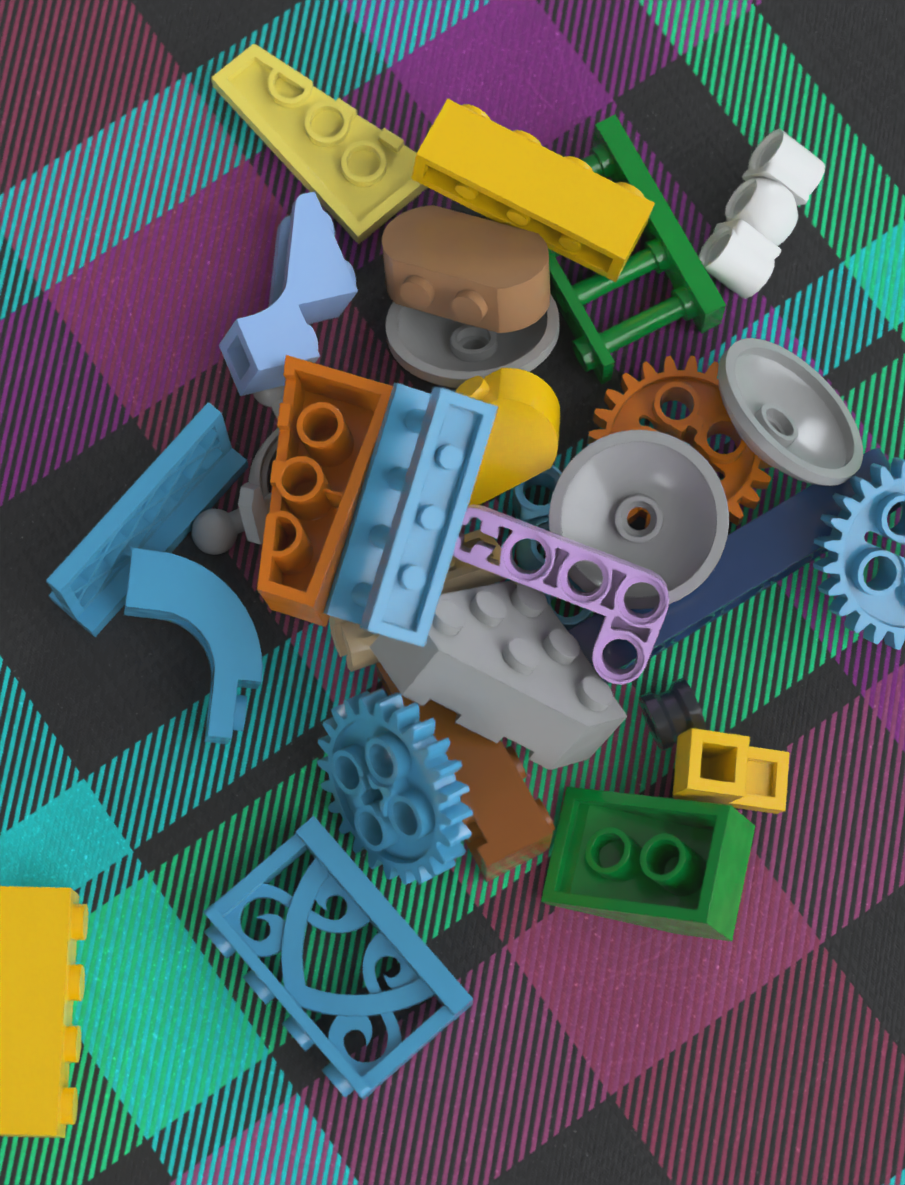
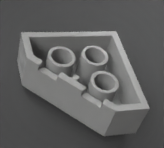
[370,580,628,770]

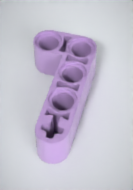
[453,504,669,685]

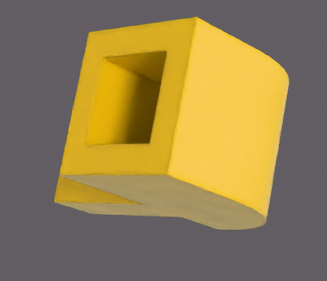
[673,728,790,814]

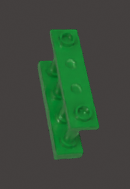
[548,114,726,384]

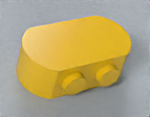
[455,368,560,505]

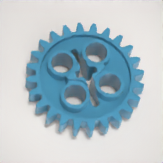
[813,457,905,650]
[317,689,473,885]

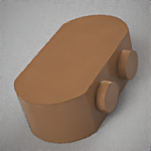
[382,205,551,333]

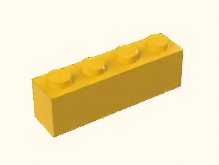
[411,98,655,282]
[0,886,88,1138]

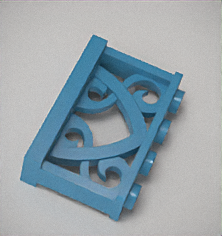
[203,816,473,1100]

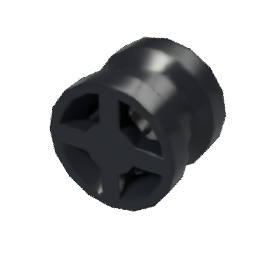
[639,678,707,751]

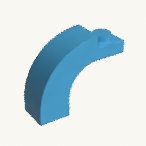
[124,548,263,744]

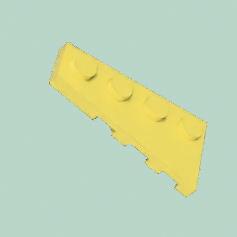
[211,44,428,245]

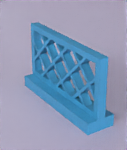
[46,402,249,637]

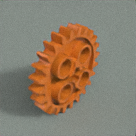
[587,356,772,529]

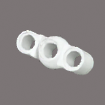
[699,129,825,299]

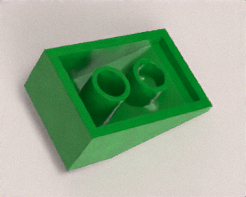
[541,787,755,942]

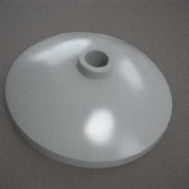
[386,294,560,389]
[718,338,863,486]
[549,430,729,609]

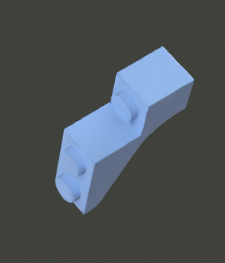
[219,191,358,396]

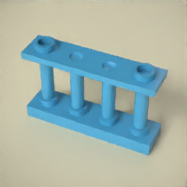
[324,383,498,647]

